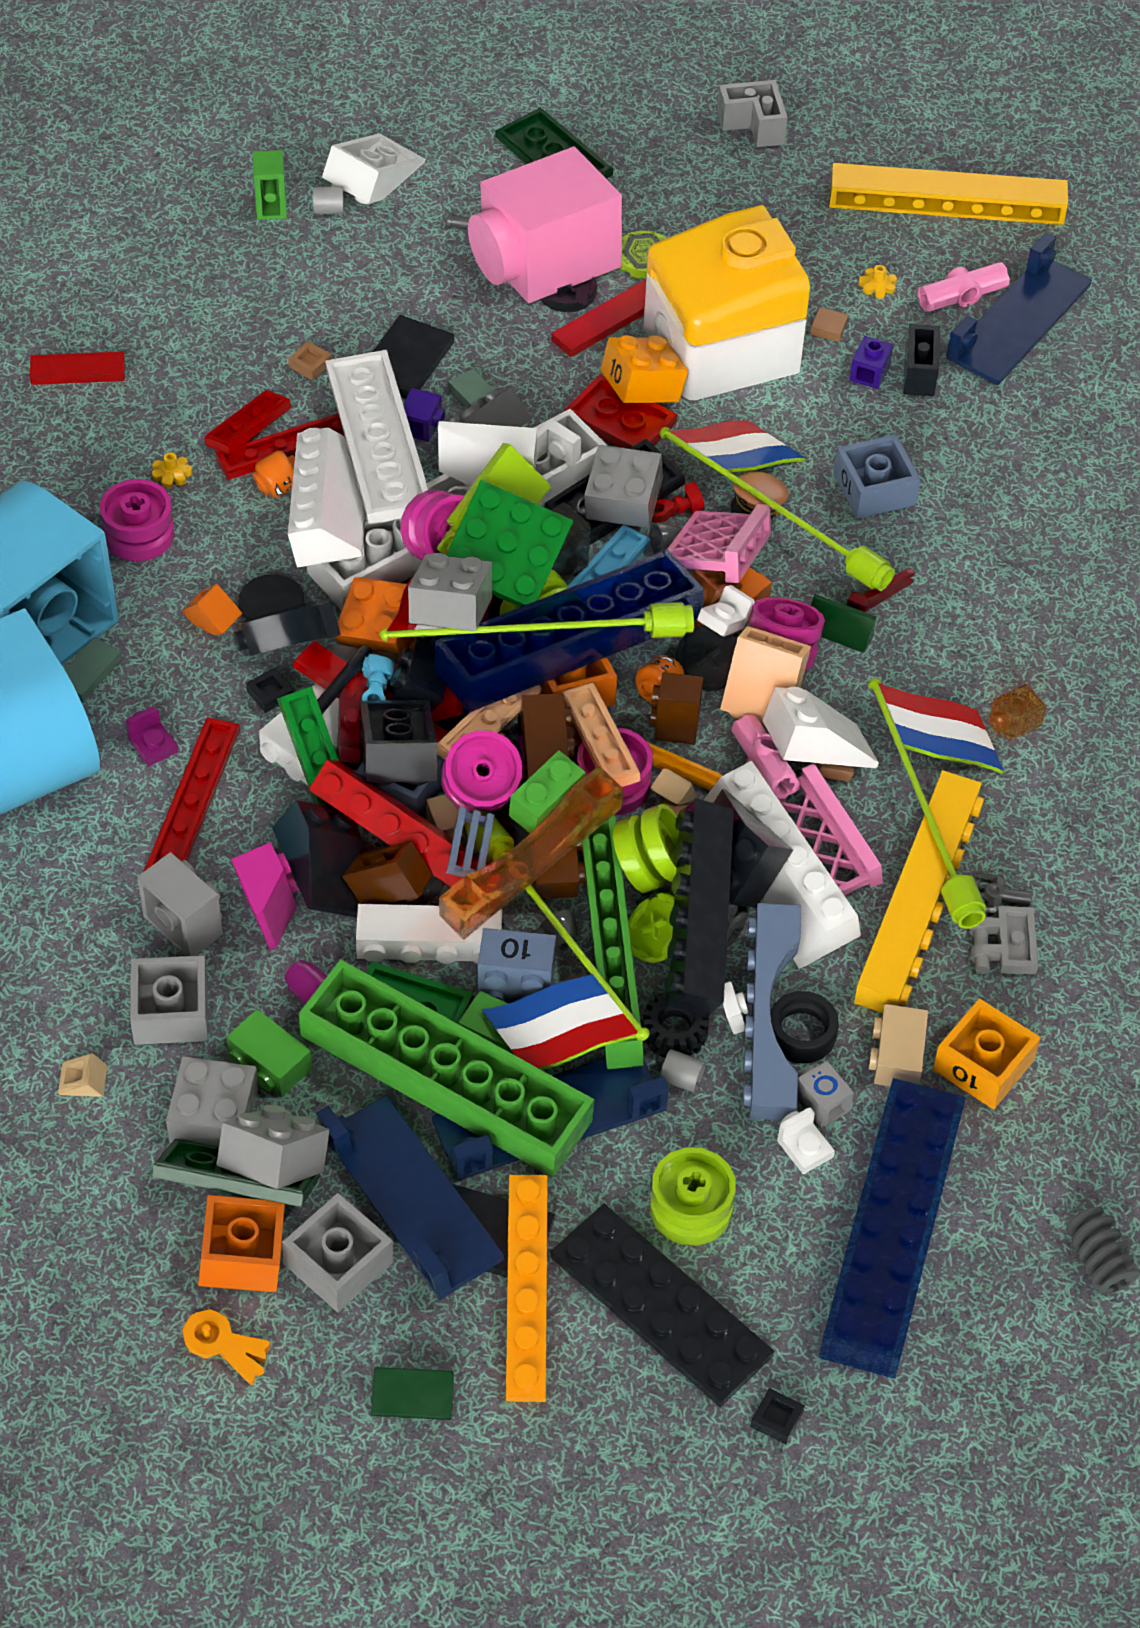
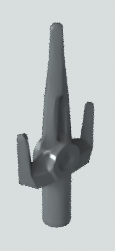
[976,873,1032,913]

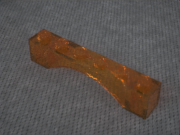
[439,766,624,940]

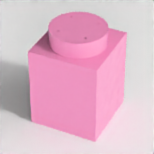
[468,146,622,304]

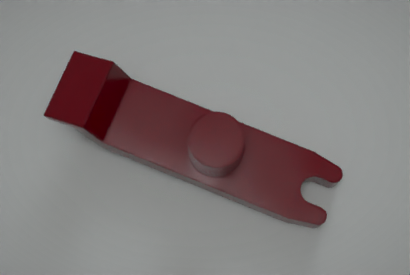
[846,567,915,613]
[337,688,361,764]

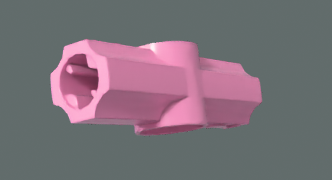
[917,262,1010,312]
[731,714,800,799]

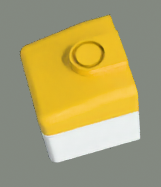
[643,205,810,400]

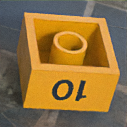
[600,335,688,403]
[933,998,1041,1110]

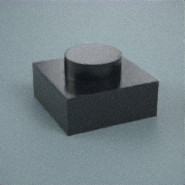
[246,668,293,713]
[750,1388,805,1445]

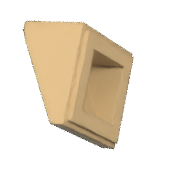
[651,768,697,805]
[58,1053,107,1097]

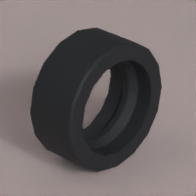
[770,991,839,1063]

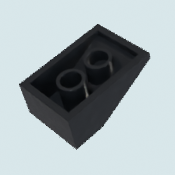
[360,700,437,786]
[713,789,793,908]
[272,800,362,918]

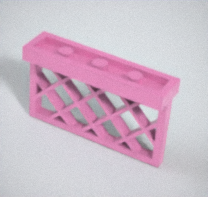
[661,504,771,583]
[778,763,883,896]

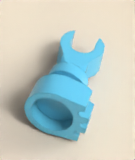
[361,654,395,701]

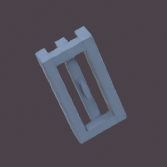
[446,807,495,881]

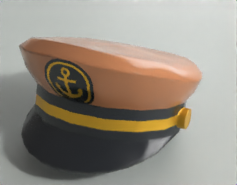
[731,472,789,518]

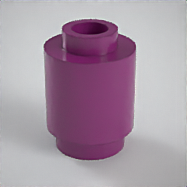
[285,960,327,1004]

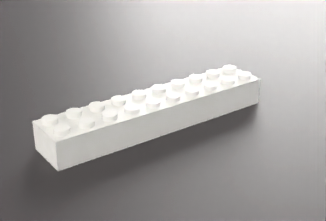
[307,409,608,611]

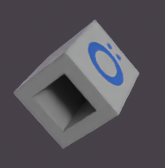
[797,1061,854,1128]

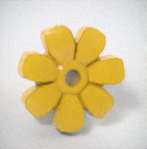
[858,265,897,299]
[152,452,192,488]

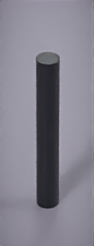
[317,645,373,715]

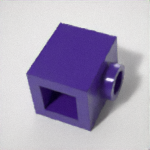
[849,336,894,389]
[403,388,445,442]

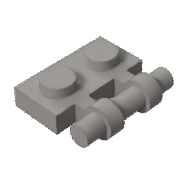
[970,906,1038,975]

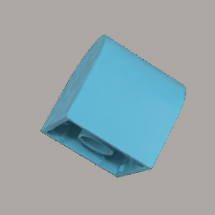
[0,481,119,665]
[0,608,100,815]

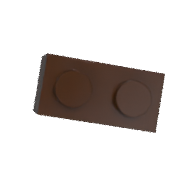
[650,672,703,745]
[342,841,433,905]

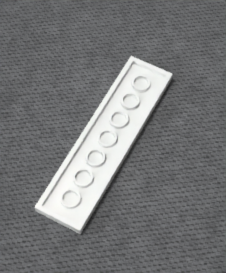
[325,350,428,524]

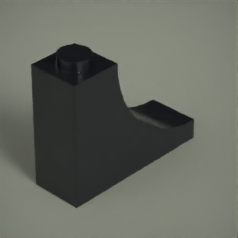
[233,601,341,656]

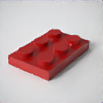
[564,374,677,449]

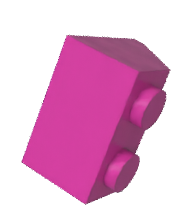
[231,842,298,950]

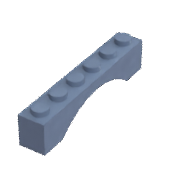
[743,903,801,1120]

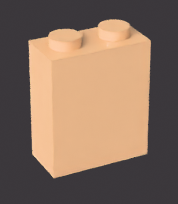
[720,626,811,728]

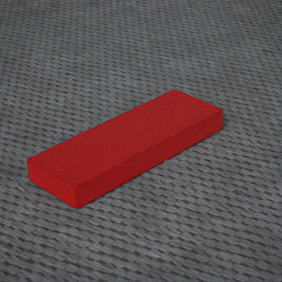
[30,351,125,385]
[204,390,291,455]

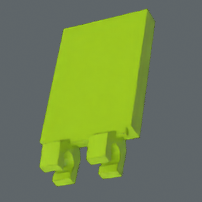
[436,443,551,555]

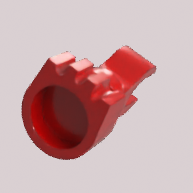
[652,482,705,523]

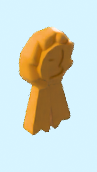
[182,1309,271,1385]

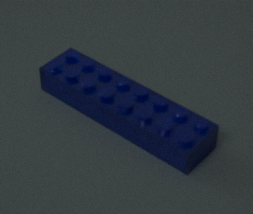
[435,550,704,713]
[819,1078,966,1379]

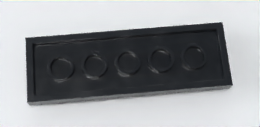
[550,1203,774,1408]

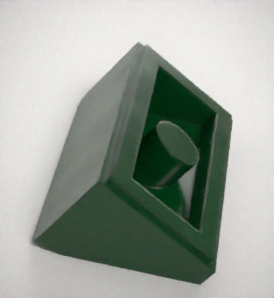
[811,594,876,653]
[371,1367,454,1420]

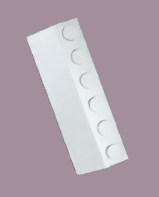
[288,428,365,567]
[704,761,861,969]

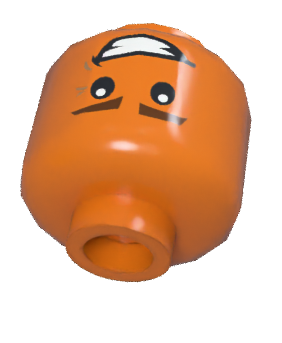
[252,450,295,498]
[635,655,684,703]

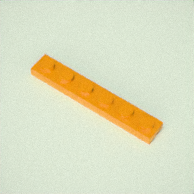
[506,1175,548,1402]

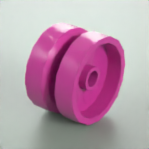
[99,479,175,562]
[400,490,464,560]
[749,597,825,671]
[577,728,653,816]
[441,730,522,813]

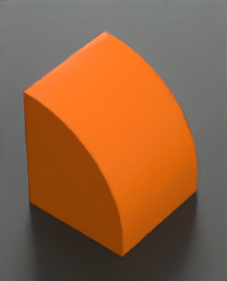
[181,583,242,635]

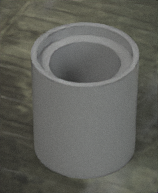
[313,187,344,214]
[660,1049,706,1093]

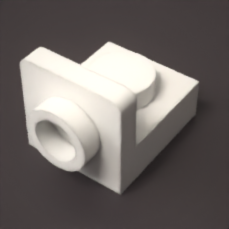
[536,419,581,466]
[697,585,755,637]
[723,982,753,1035]
[777,1107,835,1174]

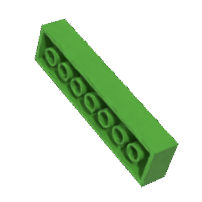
[299,959,595,1178]

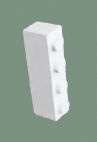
[356,904,502,964]

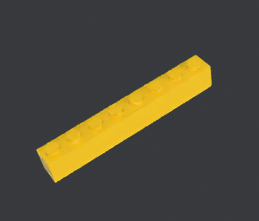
[829,163,1068,225]
[854,770,985,1013]

